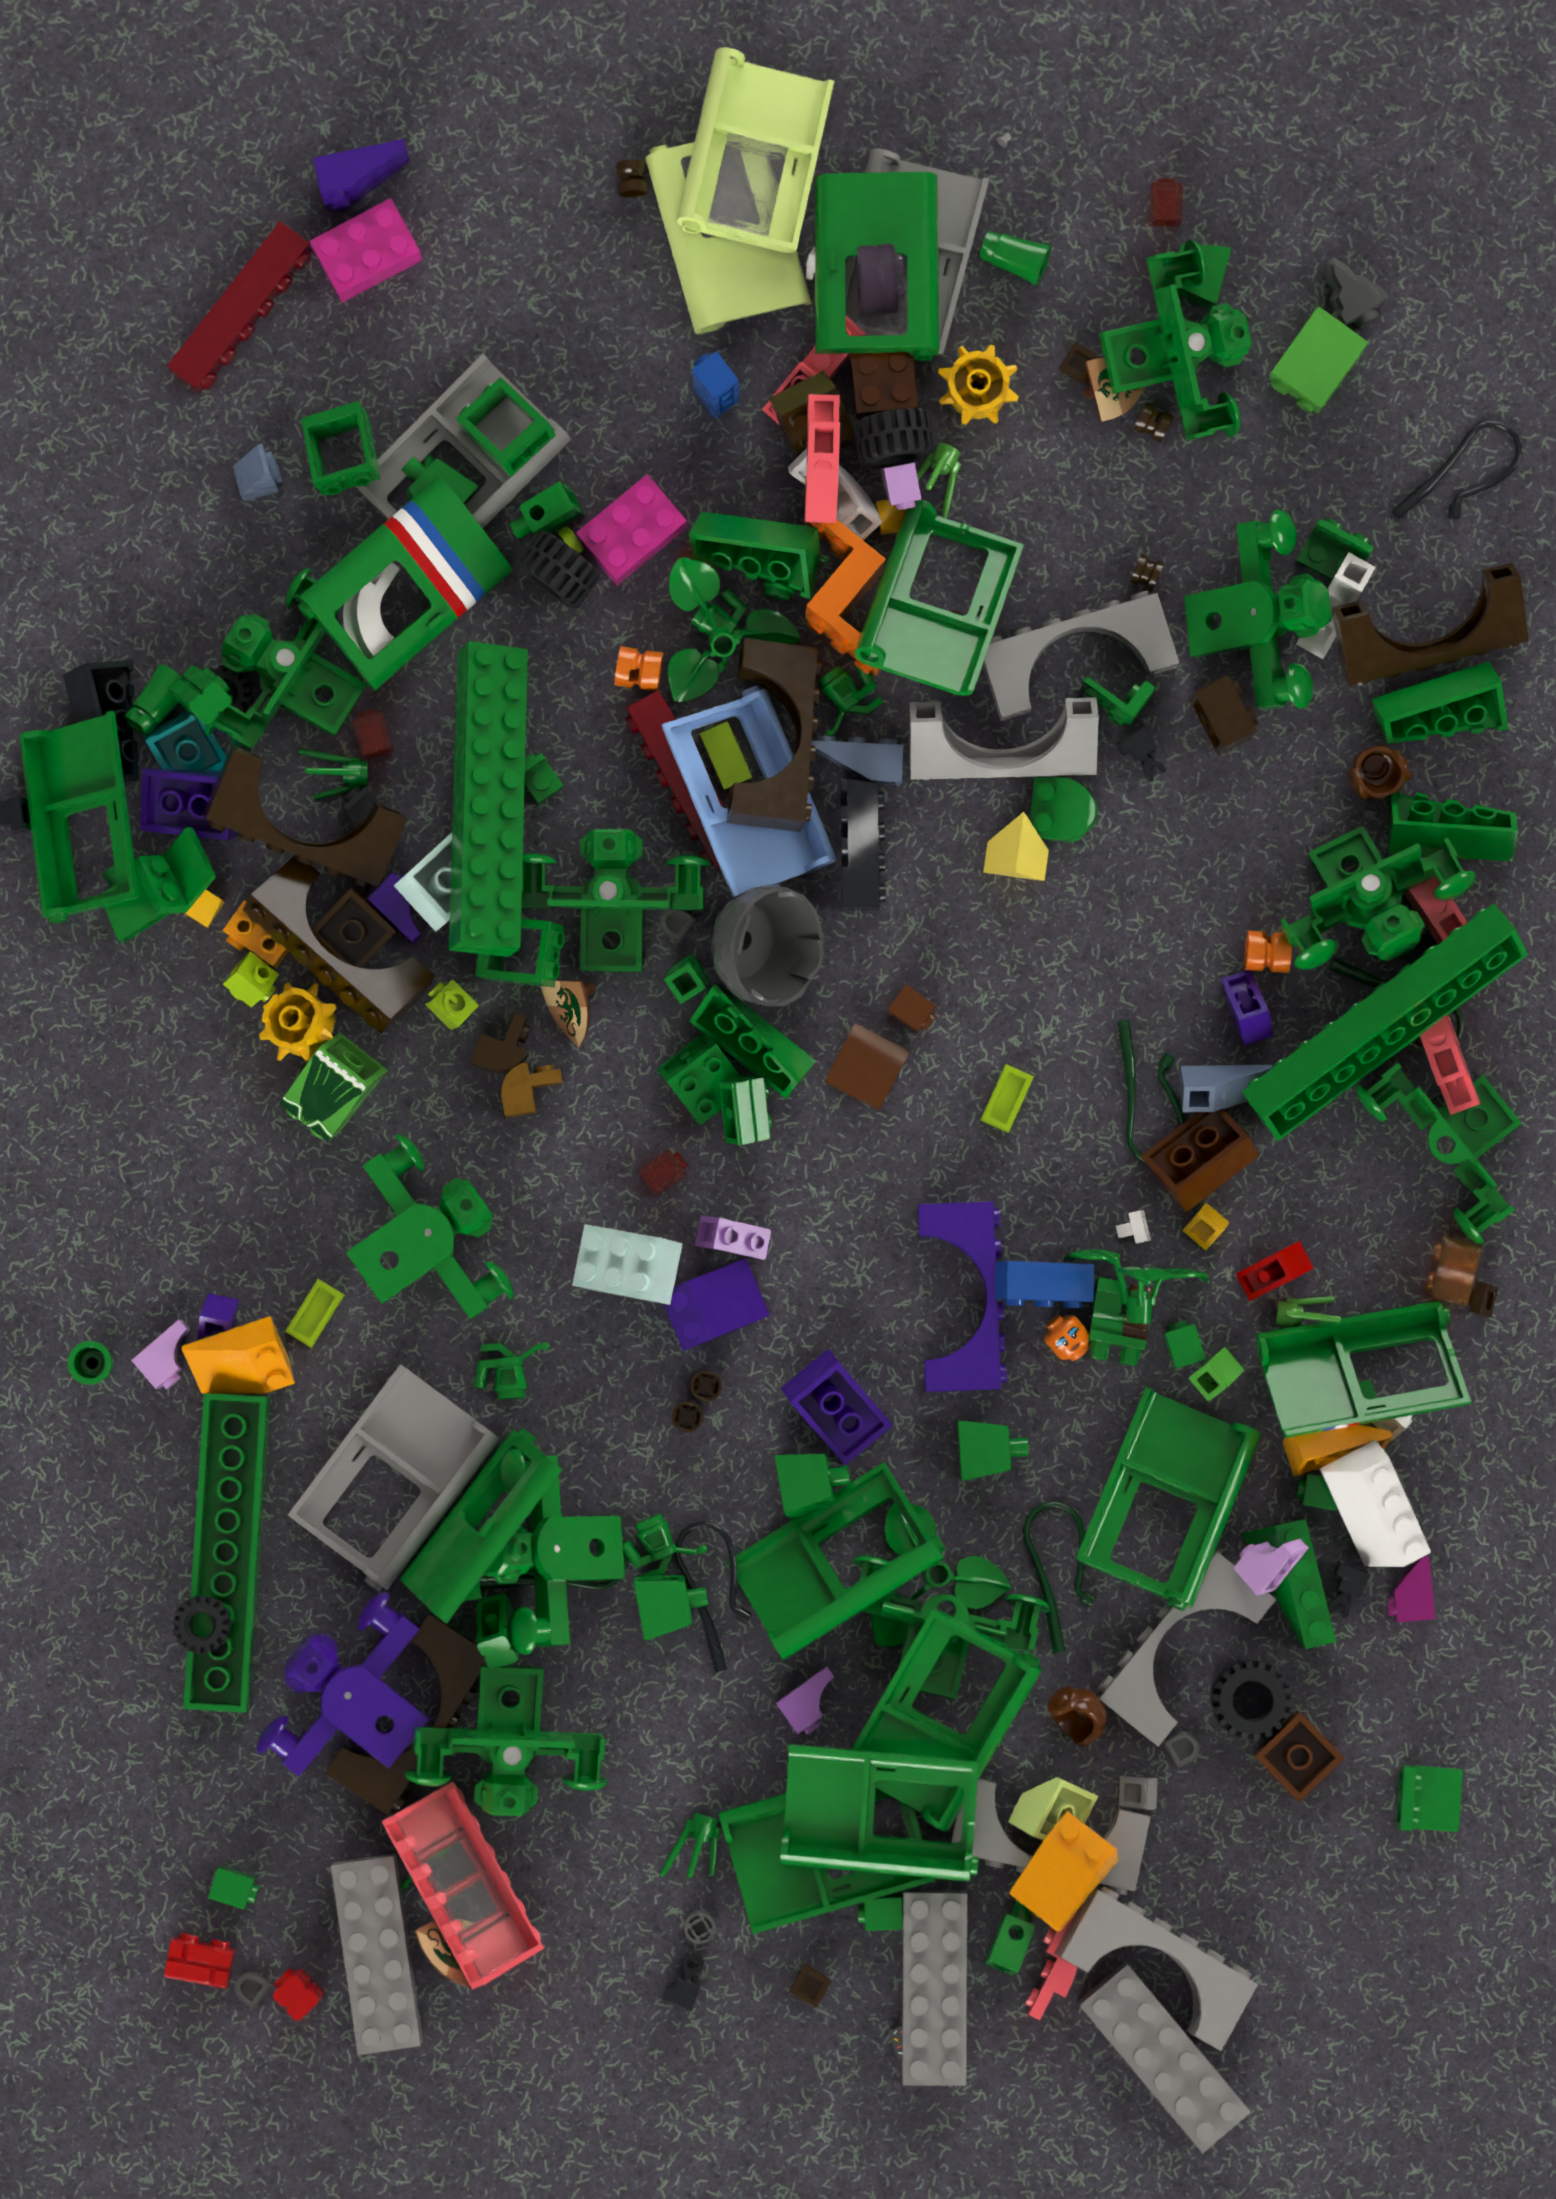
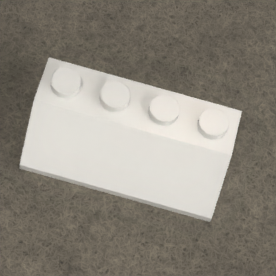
[1320,1439,1431,1567]

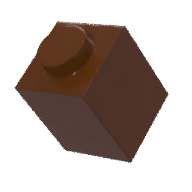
[887,984,937,1033]

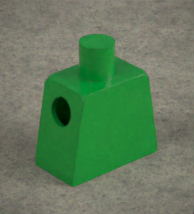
[1177,243,1231,309]
[401,456,478,504]
[509,481,585,539]
[101,866,170,944]
[957,1421,1029,1481]
[775,1454,851,1519]
[634,1575,709,1641]
[983,1900,1035,1976]

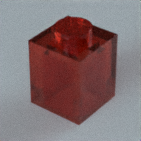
[1149,178,1182,227]
[352,710,394,760]
[638,1148,688,1197]

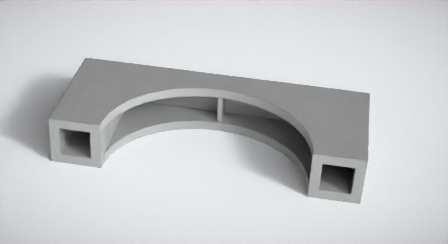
[1054,1886,1258,2051]

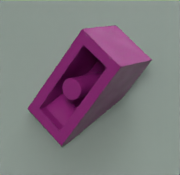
[1386,1556,1435,1622]

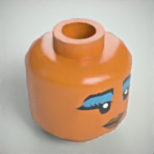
[1044,1314,1090,1361]

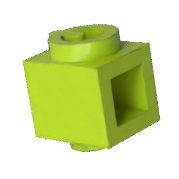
[223,951,279,1007]
[425,979,479,1030]

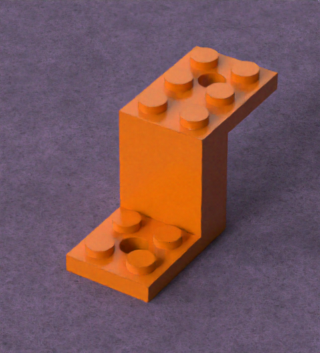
[804,518,886,676]

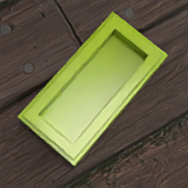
[699,721,753,791]
[980,1064,1034,1133]
[285,1279,345,1348]

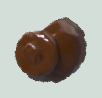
[1348,745,1411,800]
[1047,1686,1107,1747]

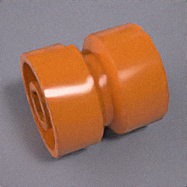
[614,646,664,692]
[1244,930,1292,973]

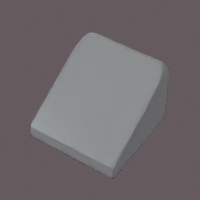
[1119,1776,1158,1810]

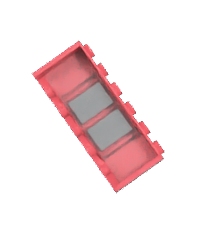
[381,1781,544,1989]

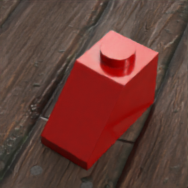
[1236,1241,1314,1301]

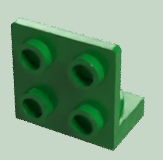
[1296,518,1374,581]
[1080,676,1156,727]
[135,827,215,915]
[656,1033,741,1125]
[1395,1764,1463,1832]

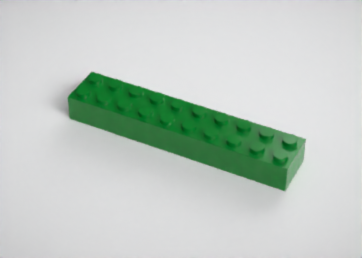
[449,641,528,957]
[1241,903,1528,1142]
[183,1393,271,1713]

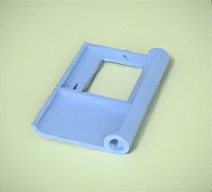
[661,686,838,898]

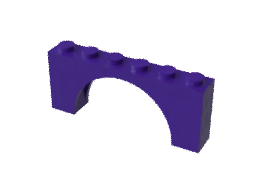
[918,1201,1007,1392]

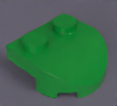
[1030,777,1098,843]

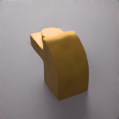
[501,1062,563,1118]

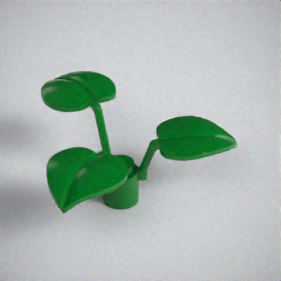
[667,557,801,702]
[1063,1249,1208,1324]
[871,1502,1011,1647]

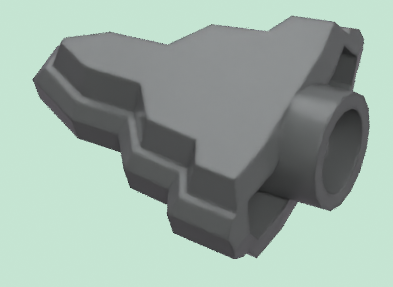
[1324,258,1390,330]

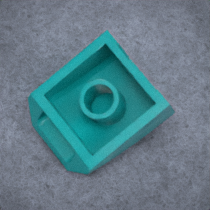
[144,710,227,771]

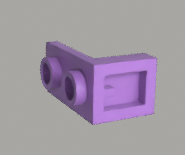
[694,1216,771,1260]

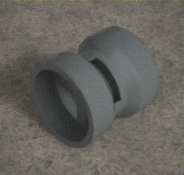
[684,1910,716,1944]

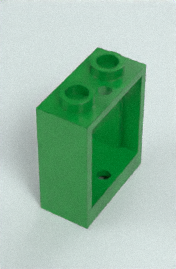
[456,377,556,477]
[301,401,381,496]
[475,918,565,988]

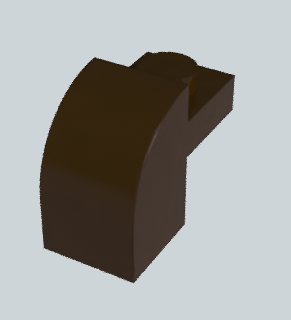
[470,1013,531,1073]

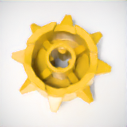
[938,345,1019,425]
[259,982,337,1062]

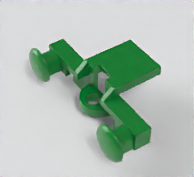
[1355,1063,1522,1245]
[852,1556,1050,1701]

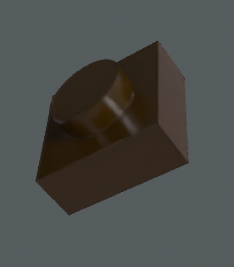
[1058,341,1101,386]
[1468,1281,1498,1318]
[789,1964,832,2008]

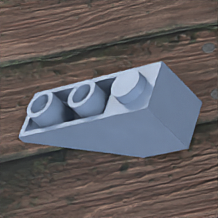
[233,444,283,501]
[811,736,904,786]
[1179,1065,1273,1112]

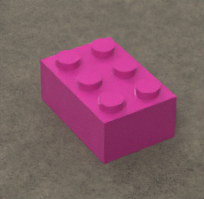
[310,198,422,303]
[576,474,688,586]

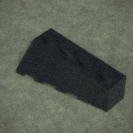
[63,660,139,787]
[840,779,886,911]

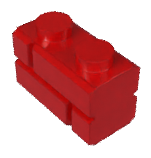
[164,1933,236,1989]
[273,1968,324,2021]

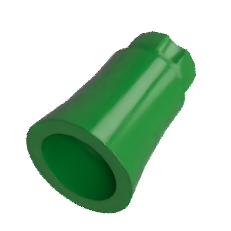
[979,231,1052,286]
[124,664,183,736]
[67,1341,114,1385]

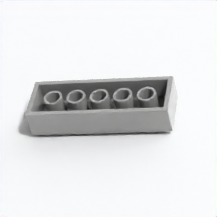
[331,1853,423,2055]
[902,1890,967,2086]
[1077,1961,1251,2154]

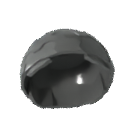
[711,884,824,1007]

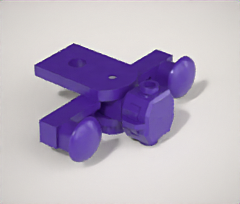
[257,1592,429,1777]

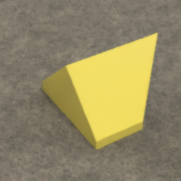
[983,812,1049,881]

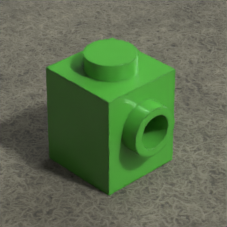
[1189,1347,1245,1402]

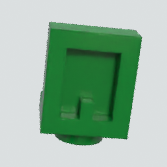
[525,753,564,804]

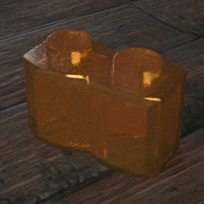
[1424,1236,1482,1308]

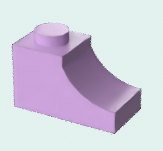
[880,463,921,510]
[131,1319,191,1390]
[1233,1539,1308,1596]

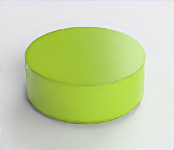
[557,526,584,554]

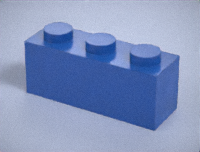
[692,351,740,419]
[995,1261,1094,1308]

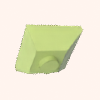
[1008,1777,1098,1841]

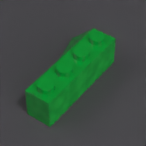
[689,512,821,599]
[1372,661,1509,744]
[1387,789,1518,862]
[689,983,816,1099]
[1242,1518,1336,1649]

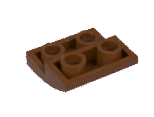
[824,1023,910,1111]

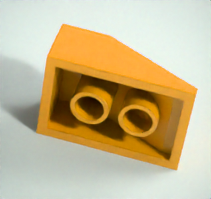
[181,1316,295,1394]
[1282,1425,1393,1477]
[1009,1811,1119,1933]

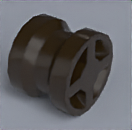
[1130,554,1164,591]

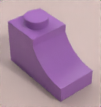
[776,1666,834,1735]

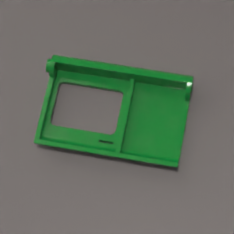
[815,171,939,361]
[18,711,139,924]
[400,1427,562,1623]
[726,1462,946,1660]
[851,1609,1043,1831]
[781,1744,979,1882]

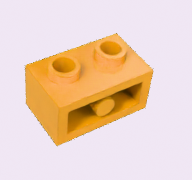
[222,900,289,969]

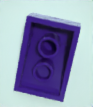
[313,139,410,212]
[140,768,238,841]
[664,1258,770,1351]
[781,1348,893,1465]

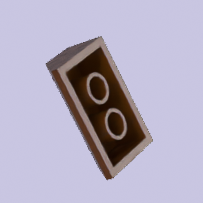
[1141,1109,1259,1213]

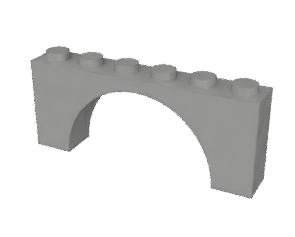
[983,591,1179,721]
[909,697,1099,780]
[1098,1551,1276,1747]
[950,1778,1151,1895]

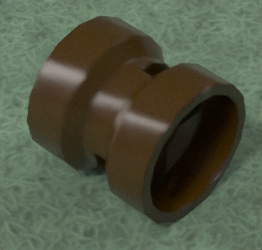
[616,159,648,198]
[1133,402,1174,443]
[691,1371,722,1402]
[672,1401,703,1433]

